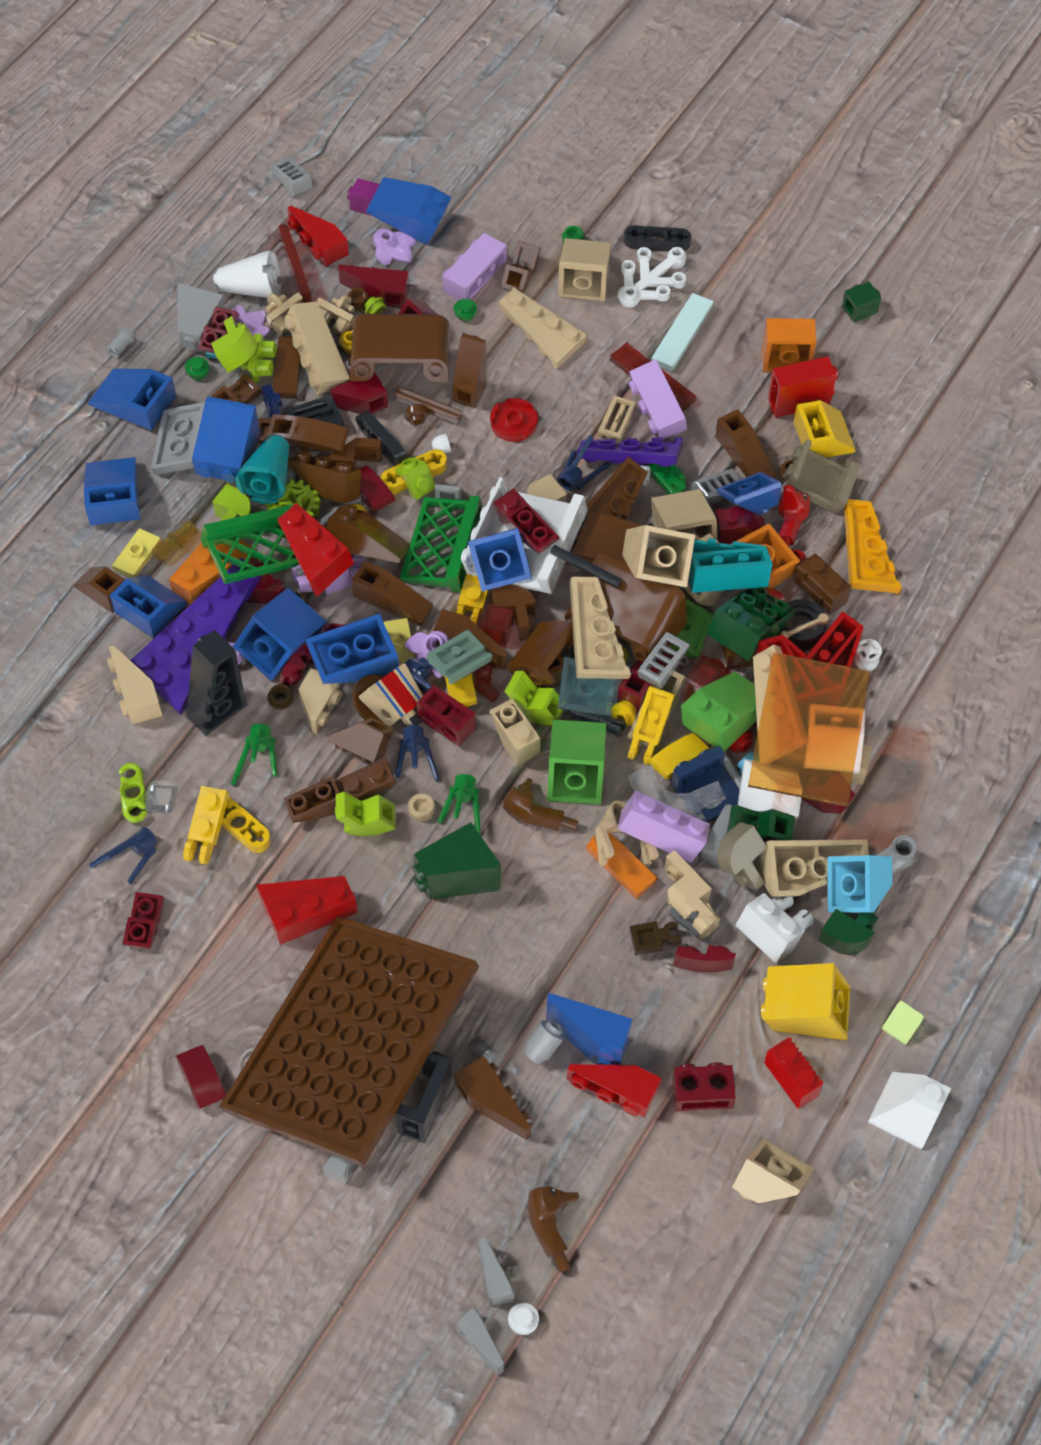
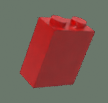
[768,356,838,418]

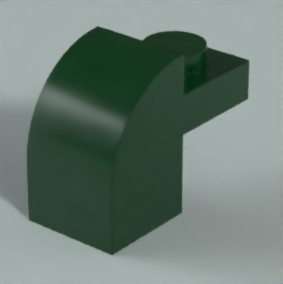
[727,805,795,842]
[818,905,879,955]

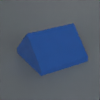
[468,528,532,591]

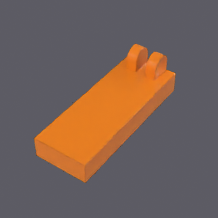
[586,833,657,899]

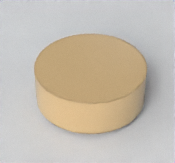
[408,793,436,822]

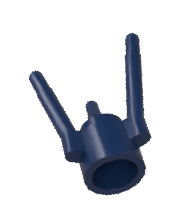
[557,436,613,491]
[405,657,466,693]
[395,725,440,781]
[89,826,158,884]

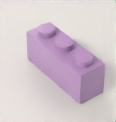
[442,233,507,300]
[628,360,687,441]
[618,791,710,863]

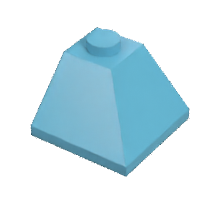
[828,855,892,913]

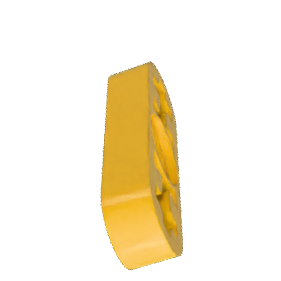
[380,449,447,494]
[221,796,271,853]

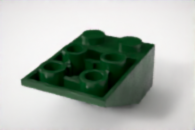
[706,587,796,662]

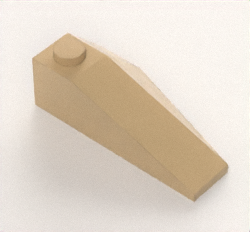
[755,839,869,897]

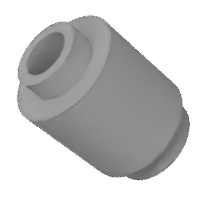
[523,1020,565,1064]

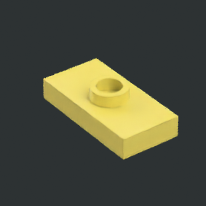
[112,528,162,578]
[384,618,416,666]

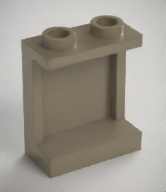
[784,439,860,515]

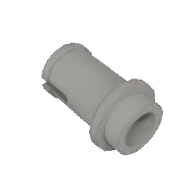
[106,327,135,358]

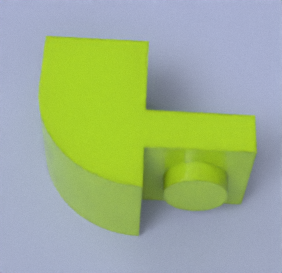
[211,316,257,373]
[213,484,252,521]
[504,671,566,725]
[335,791,396,836]

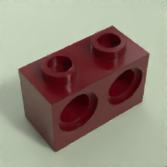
[417,685,476,747]
[672,1062,736,1111]

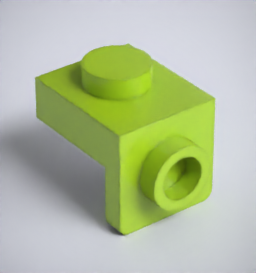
[395,458,435,500]

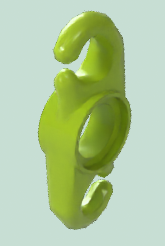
[119,763,147,823]

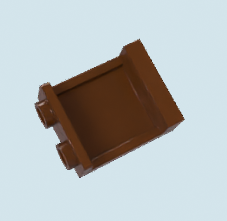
[506,620,574,685]

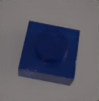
[261,384,282,418]

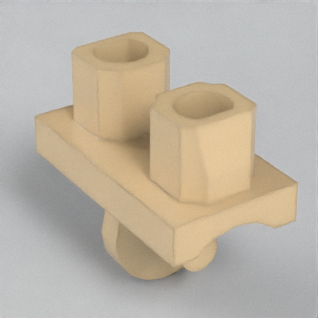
[264,292,303,336]
[316,295,355,336]

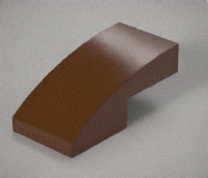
[211,373,263,404]

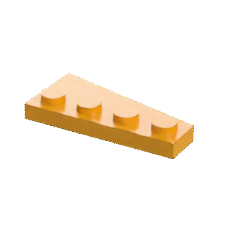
[844,499,902,594]

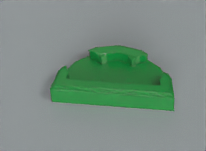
[646,463,686,495]

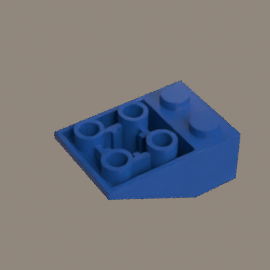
[88,368,176,431]
[84,457,141,525]

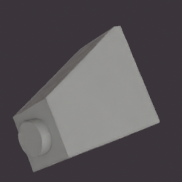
[177,283,225,352]

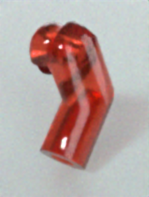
[474,664,500,703]

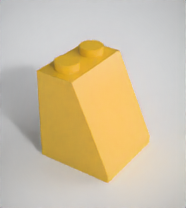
[761,963,851,1040]

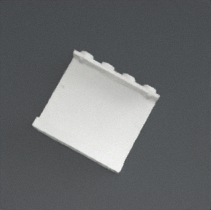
[461,477,588,594]

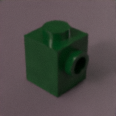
[841,281,881,323]

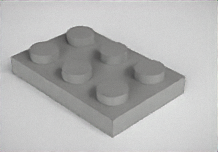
[151,402,205,475]

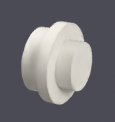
[508,1303,539,1335]

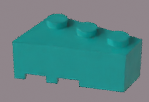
[688,538,773,593]

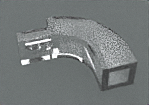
[627,765,727,820]

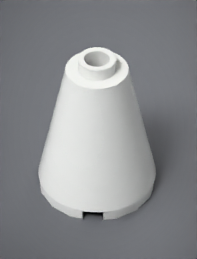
[213,250,282,298]

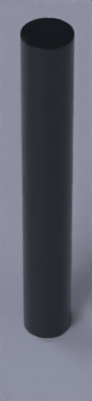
[550,545,623,588]

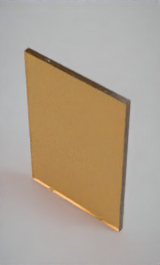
[748,652,870,807]

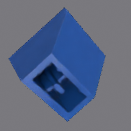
[110,575,188,639]

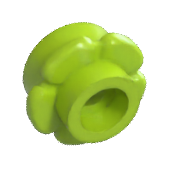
[364,297,386,314]

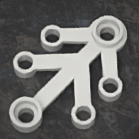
[618,247,686,307]

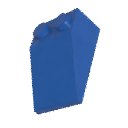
[366,177,452,245]
[305,613,399,684]
[546,993,633,1065]

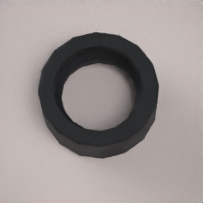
[777,599,827,651]

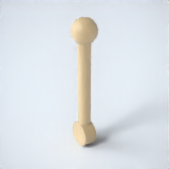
[779,613,829,638]

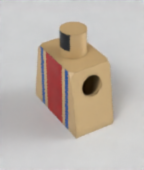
[359,663,423,727]

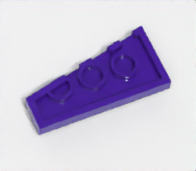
[577,437,683,467]

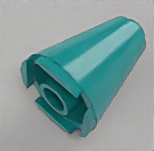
[236,435,289,504]

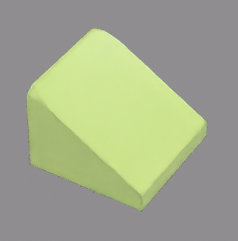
[882,1001,924,1045]

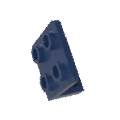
[671,746,740,823]

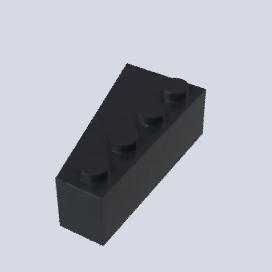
[186,629,247,736]

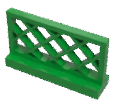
[400,496,483,593]
[200,503,300,584]

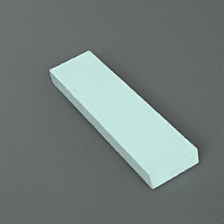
[651,293,714,372]

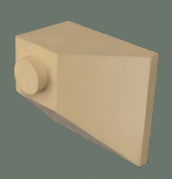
[732,1138,815,1203]

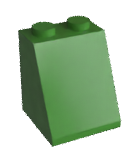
[547,720,606,805]

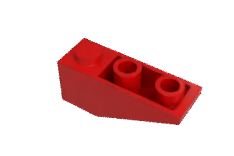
[287,205,349,267]
[567,1064,662,1118]

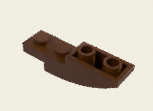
[258,414,349,452]
[283,758,397,823]

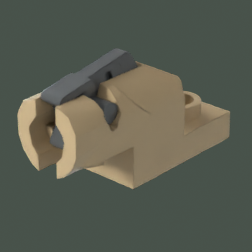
[664,850,721,940]

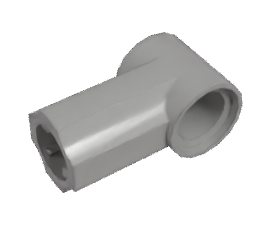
[877,835,917,876]

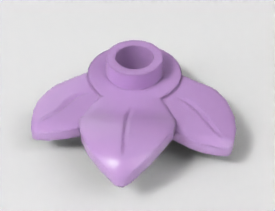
[373,229,416,266]
[232,305,270,337]
[405,631,449,678]

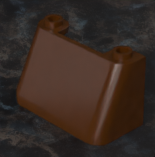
[350,314,450,382]
[565,554,687,663]

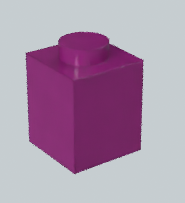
[347,178,380,216]

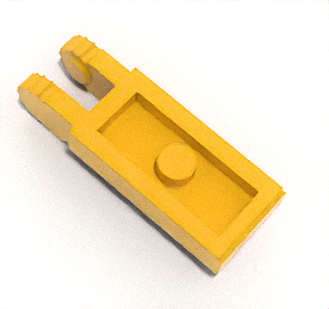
[456,573,489,625]
[628,686,676,765]
[183,786,230,864]

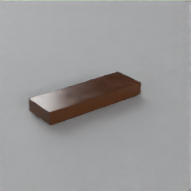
[272,336,301,399]

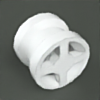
[853,638,882,671]

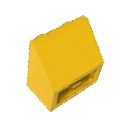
[794,400,856,458]

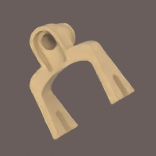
[595,801,659,868]

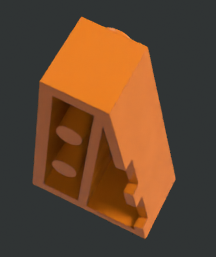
[169,540,260,606]

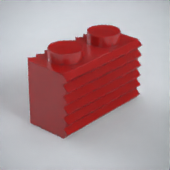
[764,1038,823,1109]

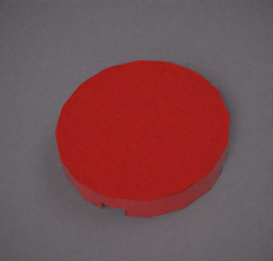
[490,398,538,442]

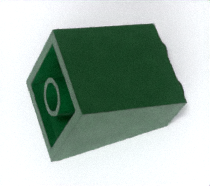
[412,822,501,899]

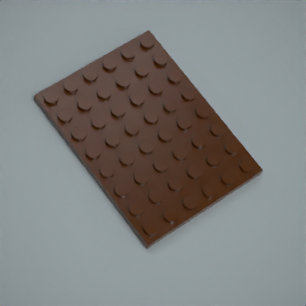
[220,916,479,1167]

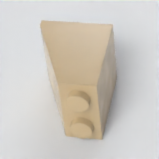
[558,238,611,301]
[651,489,717,540]
[622,525,695,587]

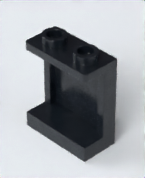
[396,1051,452,1143]

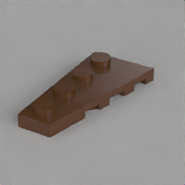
[577,456,648,535]

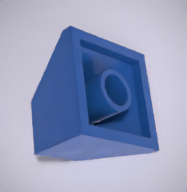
[716,472,782,514]

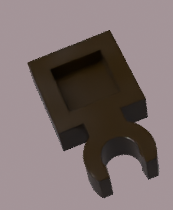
[629,921,681,956]

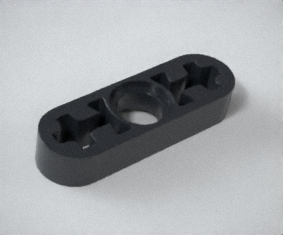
[624,225,691,251]
[355,410,408,466]

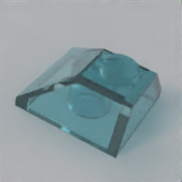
[557,657,615,716]

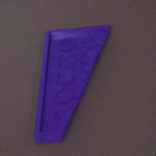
[130,558,261,715]

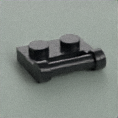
[283,392,344,427]

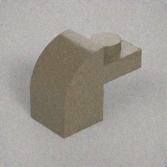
[717,822,767,890]

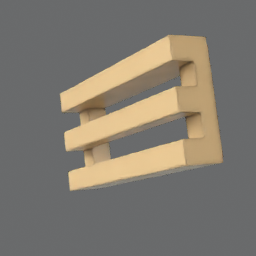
[597,395,637,443]

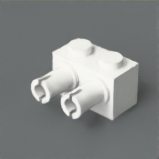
[735,893,814,963]

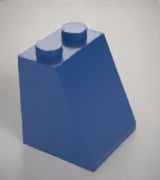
[192,396,261,483]
[233,587,326,682]

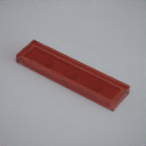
[278,224,311,303]
[610,342,697,412]

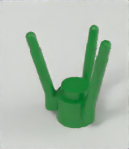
[231,724,278,786]
[438,774,481,834]

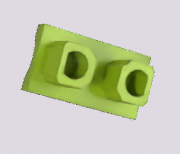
[241,334,277,383]

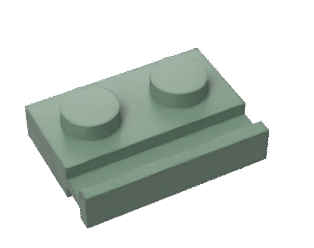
[426,630,492,685]

